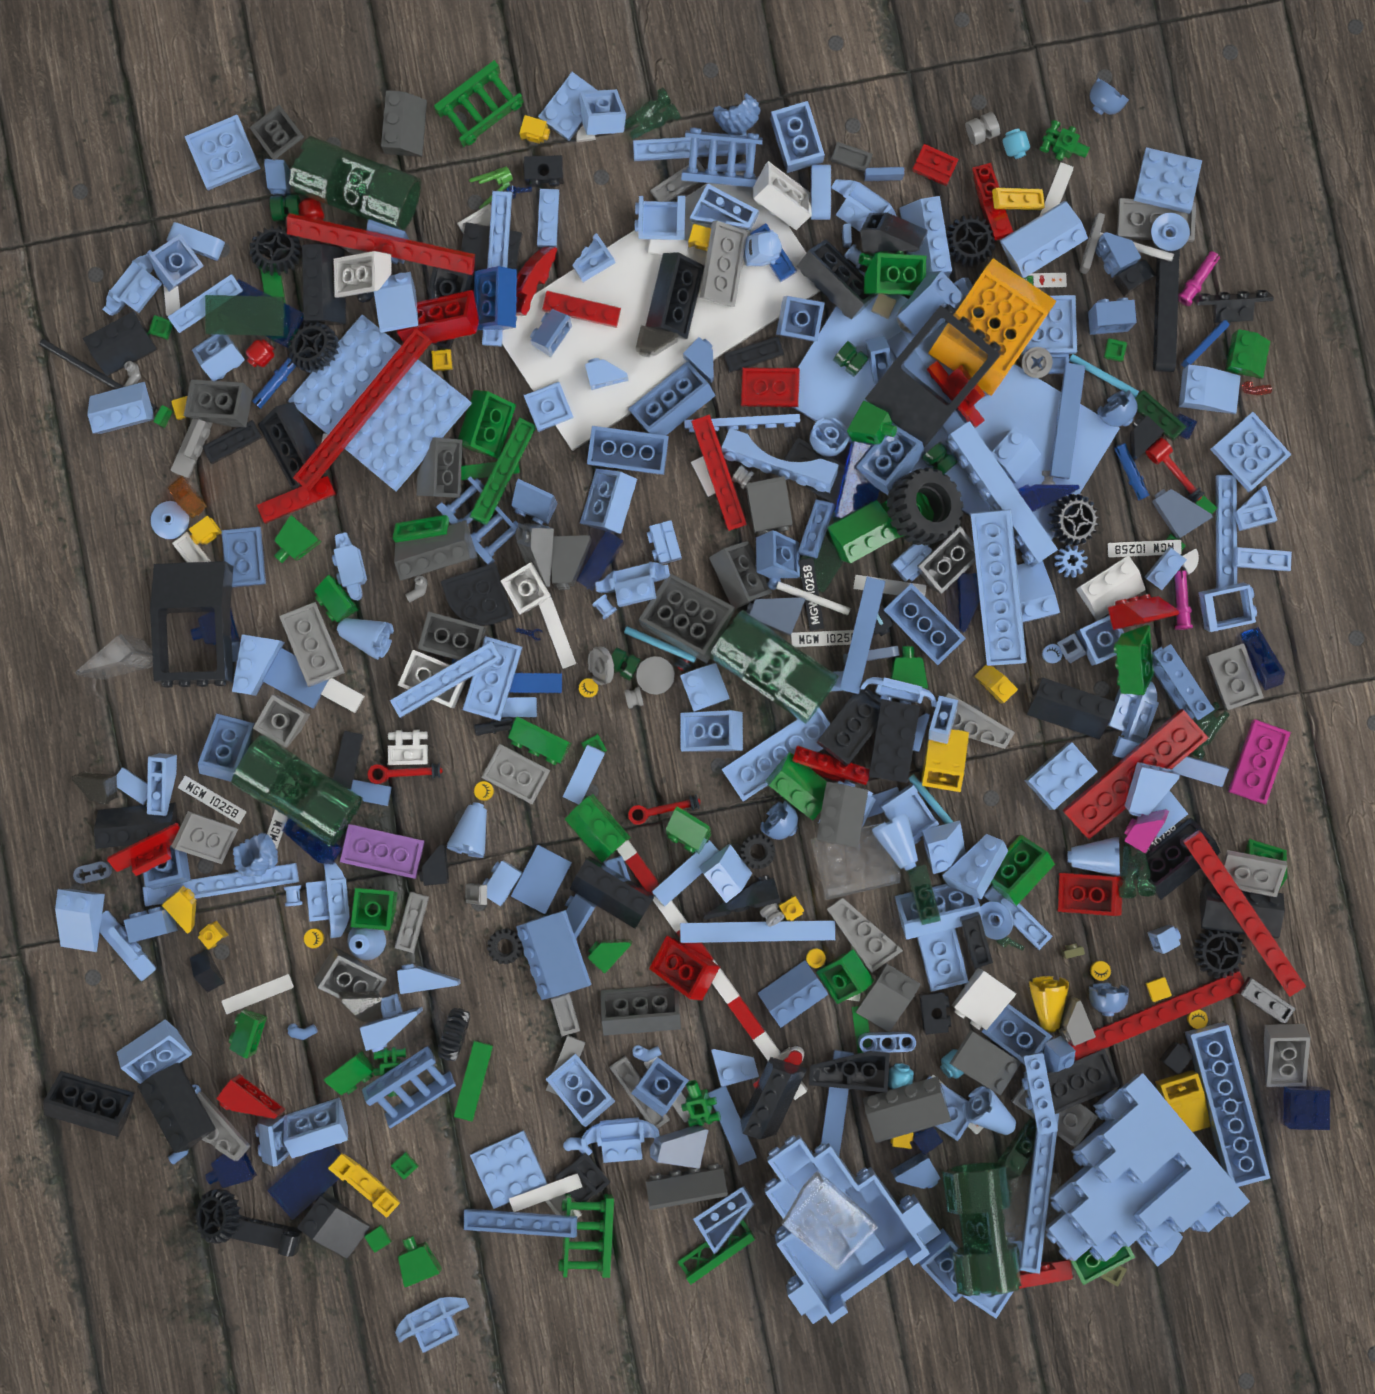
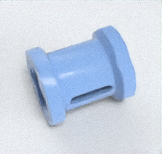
[844,244,862,270]
[592,594,617,620]
[284,885,303,906]

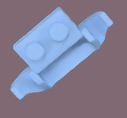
[831,179,897,232]
[102,250,162,316]
[595,562,670,607]
[860,677,937,707]
[1108,682,1159,742]
[306,860,350,938]
[581,1117,659,1163]
[395,1297,469,1353]

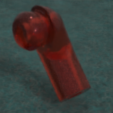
[1242,381,1272,396]

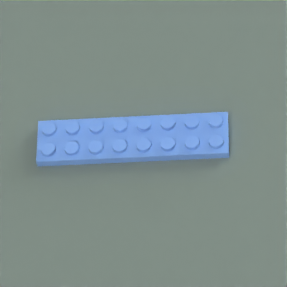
[971,509,1027,666]

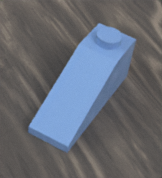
[147,753,177,816]
[397,964,460,994]

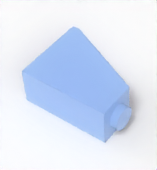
[1125,762,1180,816]

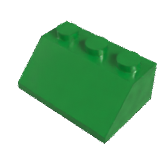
[864,253,927,295]
[458,390,516,459]
[827,500,899,563]
[1114,625,1154,695]
[508,717,572,765]
[765,751,827,821]
[565,794,631,863]
[990,835,1055,906]
[1069,1246,1135,1285]

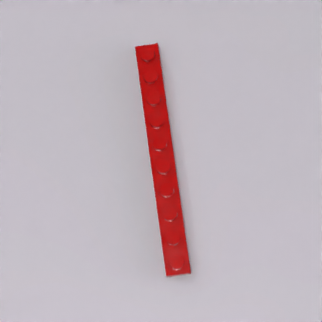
[287,213,475,275]
[293,329,432,491]
[1183,830,1306,997]
[1068,971,1244,1061]

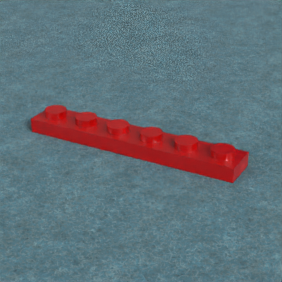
[691,415,747,531]

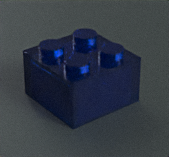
[1283,1086,1330,1130]

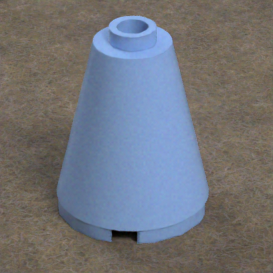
[337,618,394,660]
[447,802,487,858]
[872,814,918,871]
[1068,837,1120,876]
[347,927,386,960]
[963,1086,1016,1135]

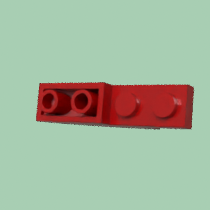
[972,163,1013,241]
[516,247,557,316]

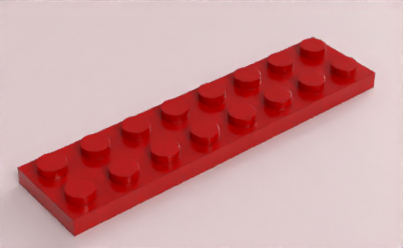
[1063,709,1208,839]

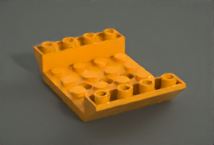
[928,258,1056,396]

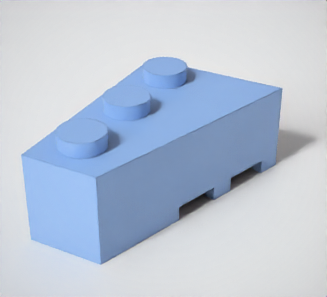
[690,183,759,231]
[232,634,285,696]
[942,834,1008,899]
[693,1186,755,1254]

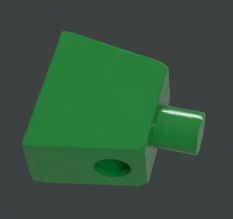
[847,401,897,445]
[274,515,322,563]
[890,646,928,689]
[398,1235,442,1288]

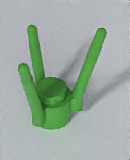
[469,166,513,209]

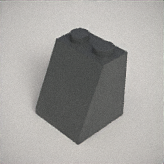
[745,476,793,536]
[552,535,592,590]

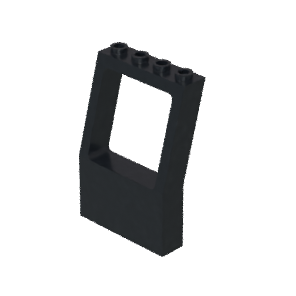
[865,303,1003,447]
[150,561,234,688]

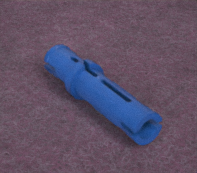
[252,357,296,409]
[1115,443,1150,501]

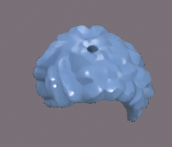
[713,93,760,136]
[233,833,278,877]

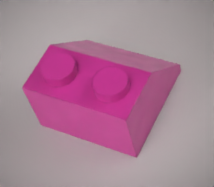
[1124,809,1169,853]

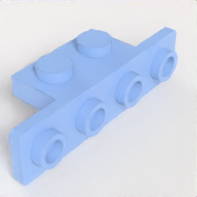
[100,911,156,981]
[1022,1053,1058,1134]

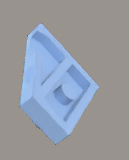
[573,233,616,282]
[1234,486,1277,531]
[711,1049,759,1087]

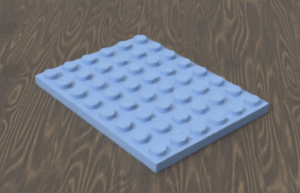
[288,315,472,491]

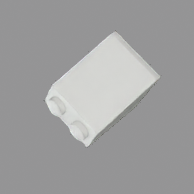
[952,968,1016,1030]

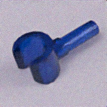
[506,186,532,199]
[516,628,543,641]

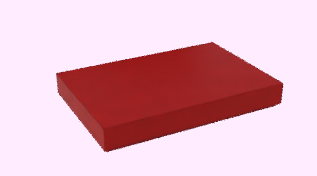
[741,368,800,407]

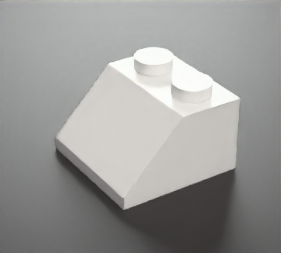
[501,562,551,614]

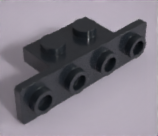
[1193,290,1274,323]

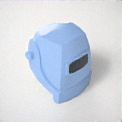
[743,230,782,266]

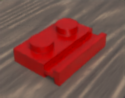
[912,144,959,186]

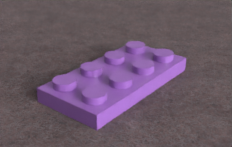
[340,824,425,879]

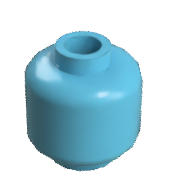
[1002,128,1030,159]
[940,1049,964,1079]
[888,1063,914,1089]

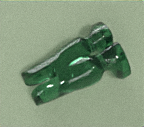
[624,87,681,140]
[1191,702,1230,759]
[1119,844,1156,899]

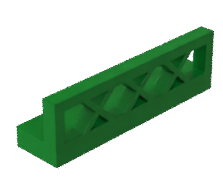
[677,1219,755,1285]

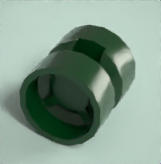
[270,194,301,222]
[833,341,869,377]
[922,441,958,475]
[612,647,641,681]

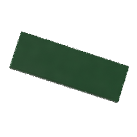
[1135,389,1187,442]

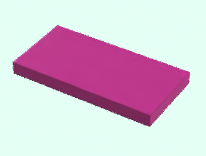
[1228,719,1291,805]

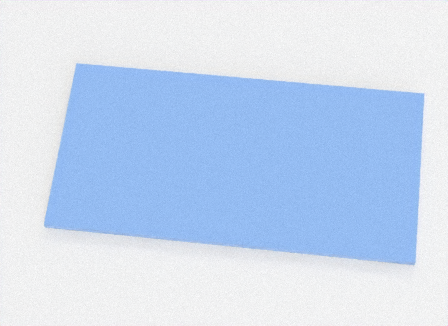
[792,270,1120,540]

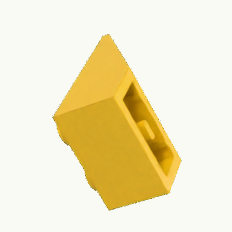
[920,729,969,792]
[1155,1070,1211,1132]

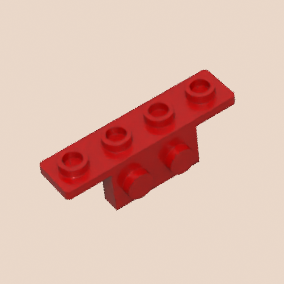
[927,361,986,428]
[793,746,870,785]
[107,823,180,876]
[993,1259,1073,1292]

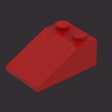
[1058,873,1123,916]
[649,935,720,1000]
[216,1074,285,1119]

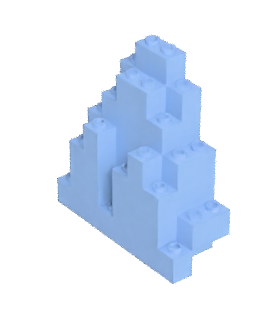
[1045,1073,1250,1262]
[764,1135,941,1324]

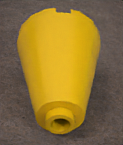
[1029,976,1069,1033]

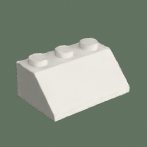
[753,161,812,230]
[334,251,391,298]
[1076,555,1146,621]

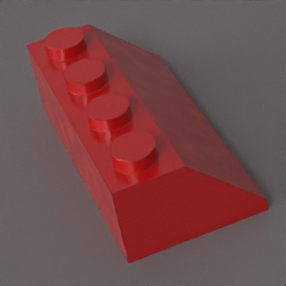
[397,290,479,343]

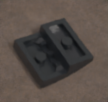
[555,1152,610,1202]

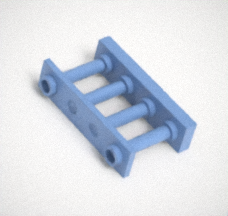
[681,128,763,187]
[436,476,518,565]
[1152,644,1215,720]
[362,1046,456,1129]

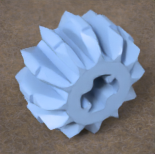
[1054,545,1088,578]

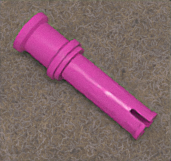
[1178,251,1220,306]
[1174,571,1193,630]

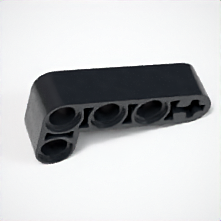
[231,1216,303,1257]

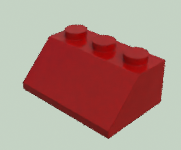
[1108,594,1180,630]

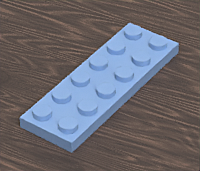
[722,706,830,801]

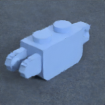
[332,533,367,601]

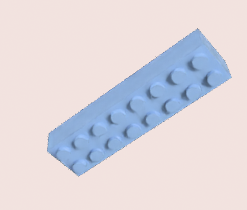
[945,421,1058,567]
[1185,1022,1270,1187]

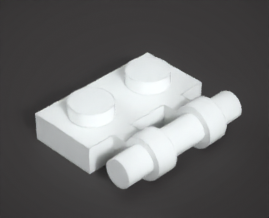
[388,730,428,765]

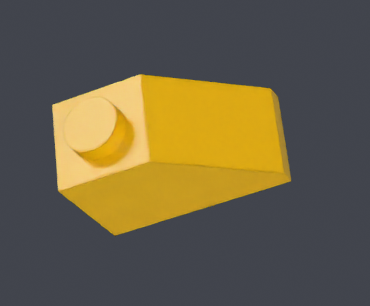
[974,664,1018,704]
[162,885,196,934]

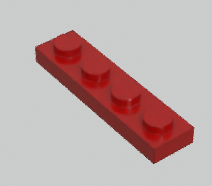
[542,291,621,328]
[257,476,336,524]

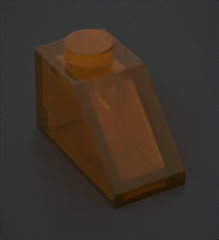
[168,476,207,519]

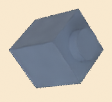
[1057,634,1087,663]

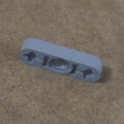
[843,646,899,664]

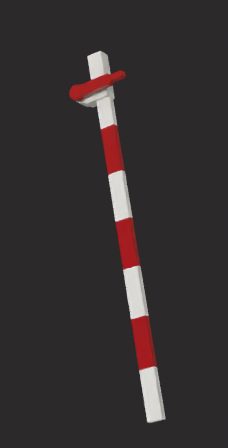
[617,840,808,1100]

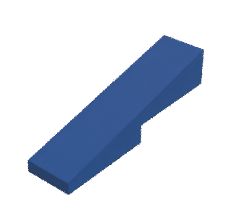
[509,673,562,693]

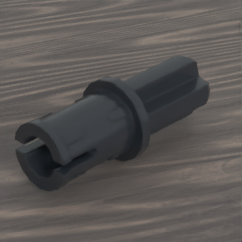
[474,718,513,736]

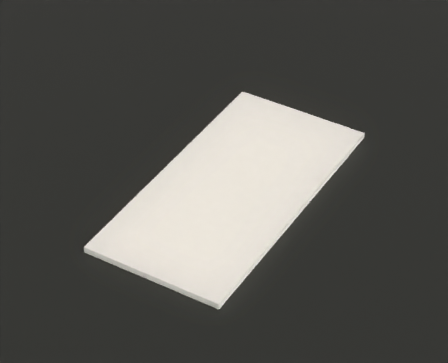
[502,159,821,451]

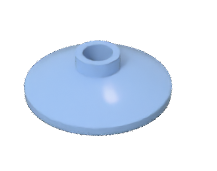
[1151,213,1190,251]
[151,501,189,539]
[980,901,1013,940]

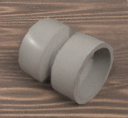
[965,112,1000,146]

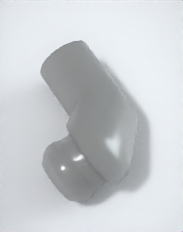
[124,361,141,387]
[405,575,428,602]

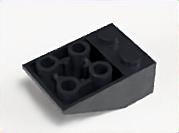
[860,212,928,253]

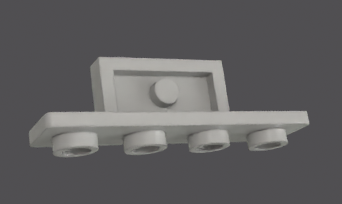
[171,419,213,478]

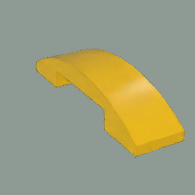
[328,1153,400,1218]

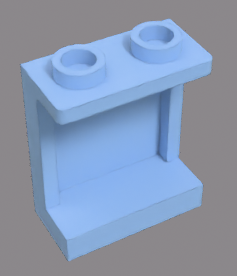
[635,196,686,240]
[880,784,939,844]

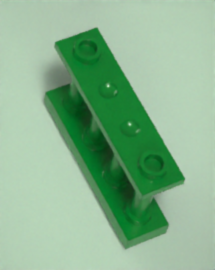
[434,60,523,148]
[558,1194,614,1278]

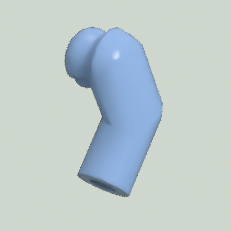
[632,1045,662,1062]
[563,1137,593,1156]

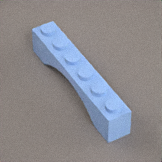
[722,428,838,493]

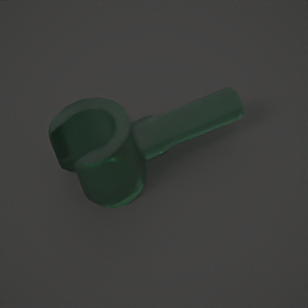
[996,936,1025,951]

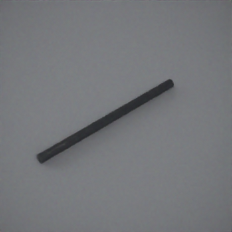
[39,339,157,412]

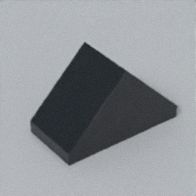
[190,949,225,993]

